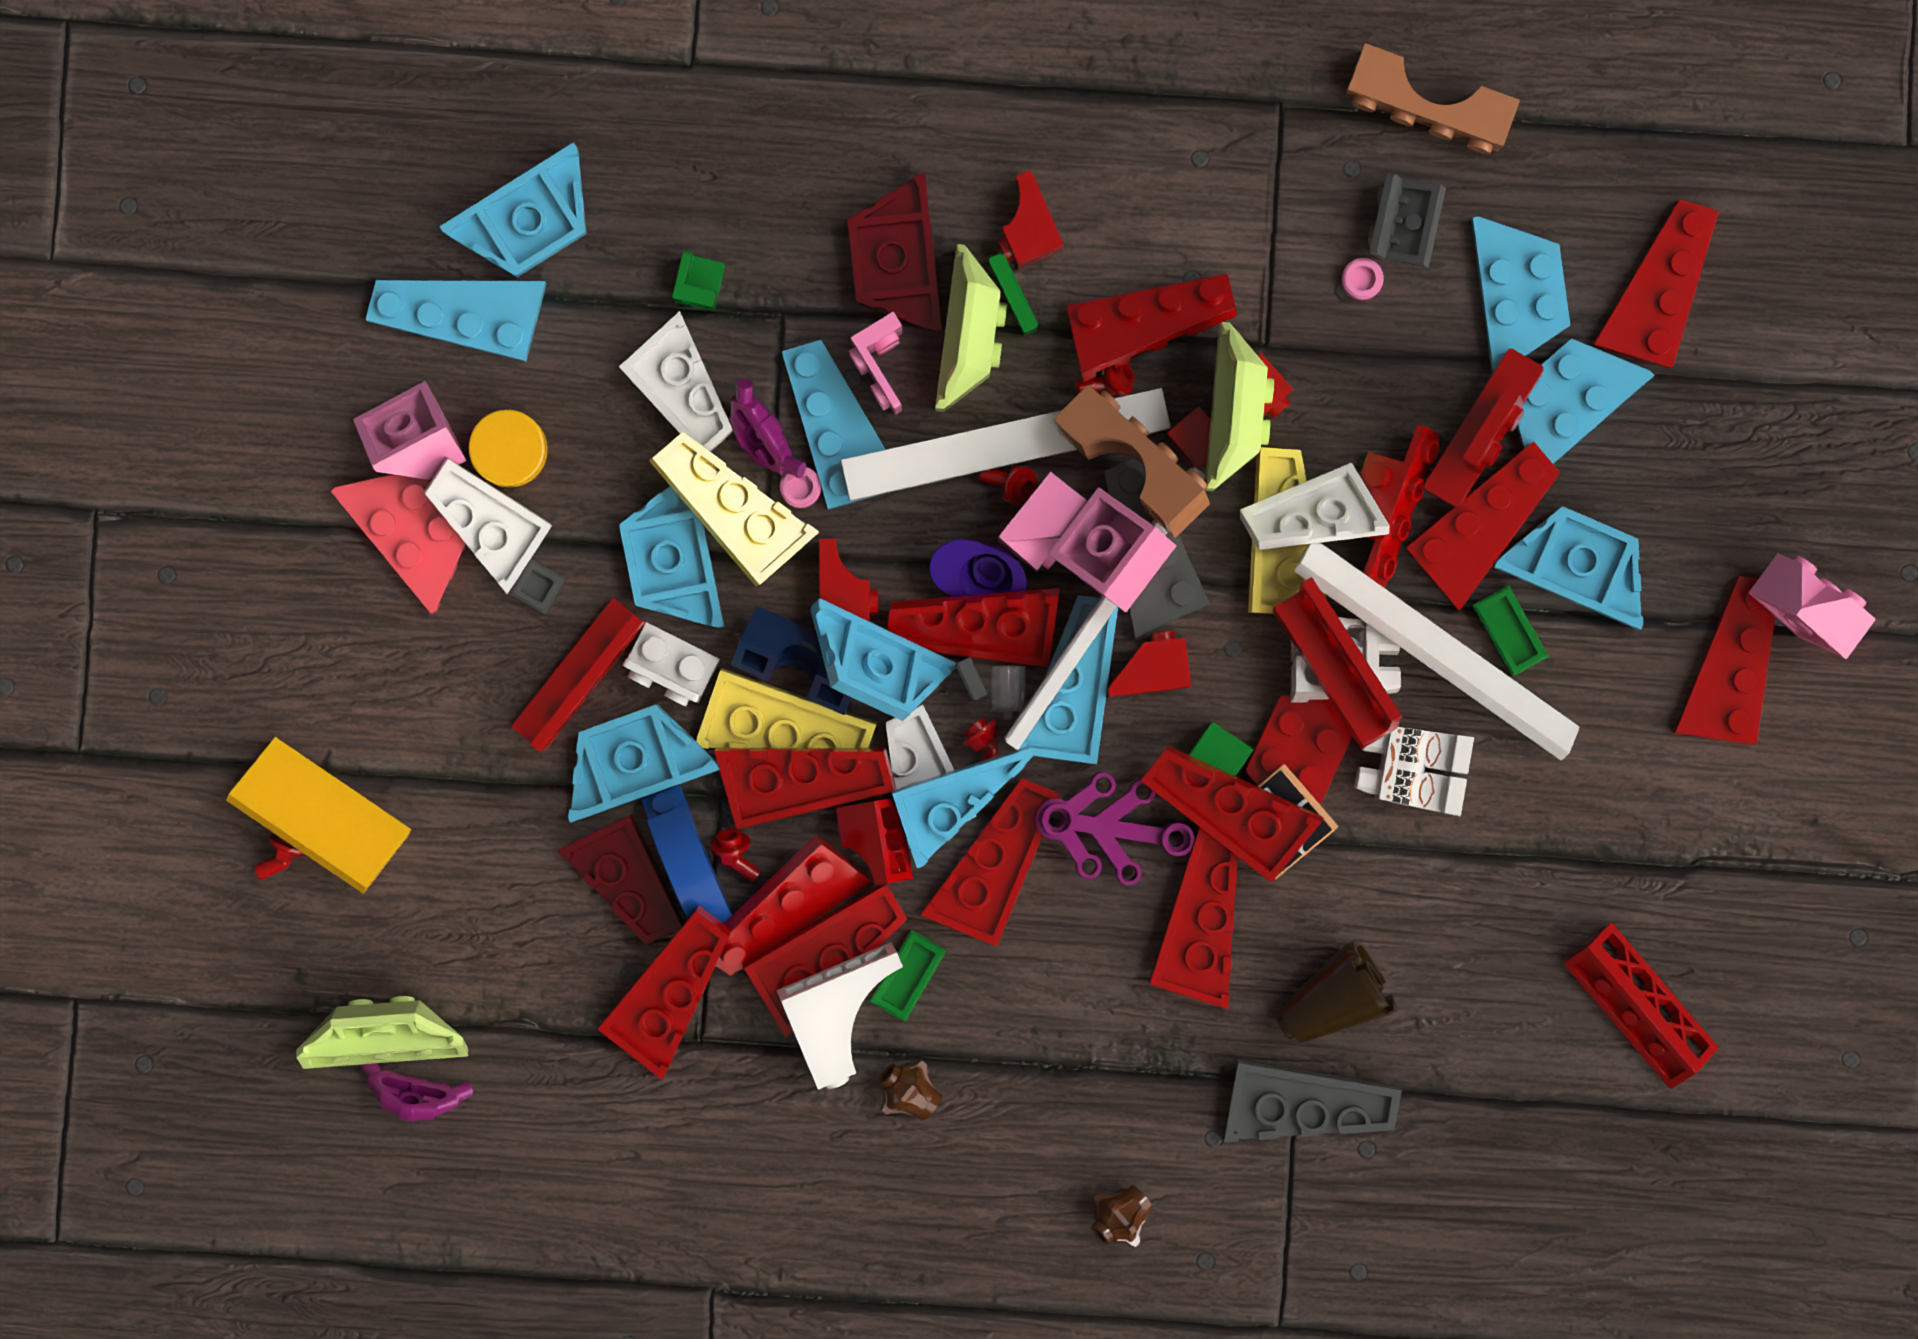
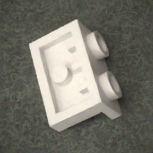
[622,622,721,706]

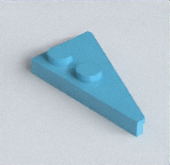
[892,746,1033,868]

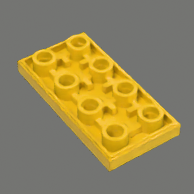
[226,737,411,894]

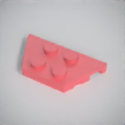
[331,474,467,614]

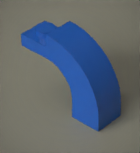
[642,784,732,924]

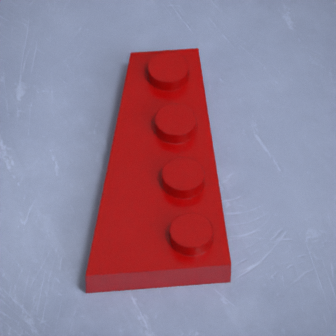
[1592,199,1719,369]
[1673,576,1775,745]
[887,588,1060,668]
[1141,746,1324,883]
[1148,826,1238,1009]
[716,835,872,976]
[743,884,907,1038]
[598,905,732,1080]

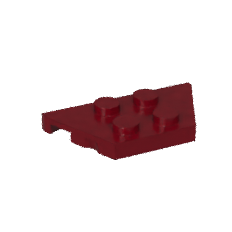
[847,173,942,333]

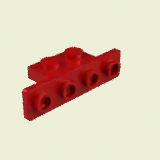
[1424,349,1544,508]
[1360,424,1440,588]

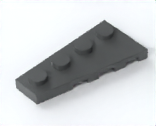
[1104,458,1210,638]
[1223,1059,1402,1143]

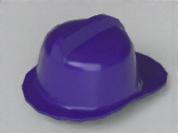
[929,539,1027,597]

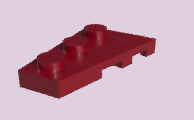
[557,814,684,945]

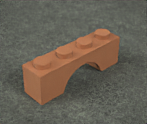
[1345,43,1520,155]
[1053,385,1210,538]

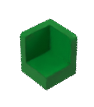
[672,250,725,312]
[1188,721,1254,776]

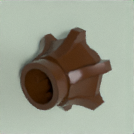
[879,1058,942,1121]
[1091,1185,1153,1249]

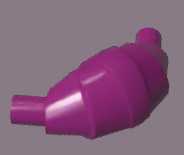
[729,379,806,478]
[361,1063,473,1122]

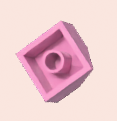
[998,472,1088,572]
[1048,487,1176,612]
[1749,553,1876,659]

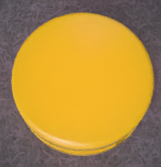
[469,409,548,488]

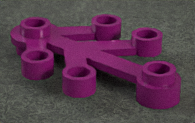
[1035,772,1195,885]

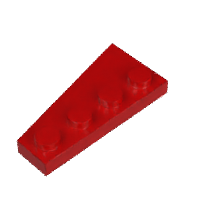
[1067,273,1237,382]
[1406,441,1560,611]
[714,748,896,829]
[921,778,1060,947]

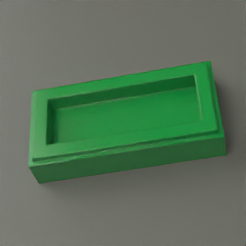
[988,253,1038,337]
[1471,585,1549,677]
[870,929,947,1022]

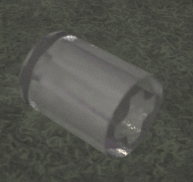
[990,666,1025,720]

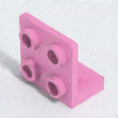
[849,312,903,415]

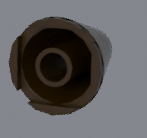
[1277,939,1397,1043]

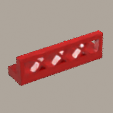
[1272,577,1402,749]
[511,598,645,753]
[1563,922,1719,1089]

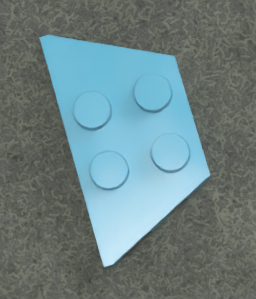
[439,142,587,277]
[1471,216,1570,375]
[1517,339,1654,464]
[619,486,724,628]
[1493,506,1643,630]
[811,598,957,721]
[568,704,719,823]

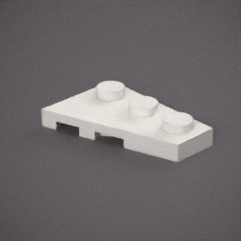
[619,311,733,452]
[424,457,552,594]
[1240,463,1390,550]
[886,705,976,849]

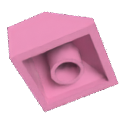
[353,381,466,480]

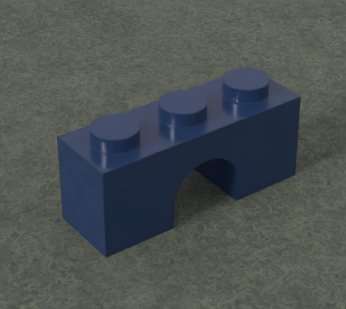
[731,606,852,715]

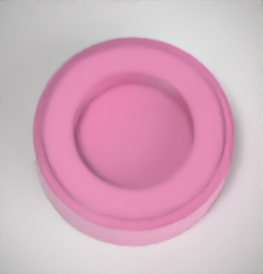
[1341,258,1384,301]
[780,467,822,508]

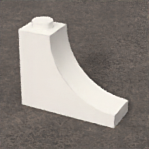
[776,942,903,1089]

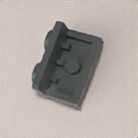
[1368,173,1446,268]

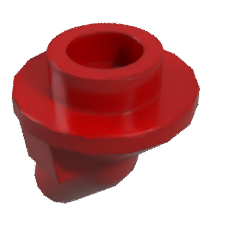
[1075,363,1135,398]
[979,465,1037,506]
[962,717,999,761]
[710,829,761,883]
[254,835,305,880]

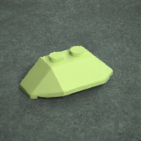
[935,244,1007,412]
[1204,322,1274,492]
[296,996,468,1069]

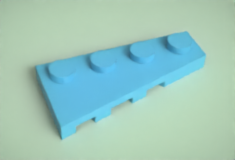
[366,280,547,362]
[782,340,886,510]
[1019,595,1118,764]

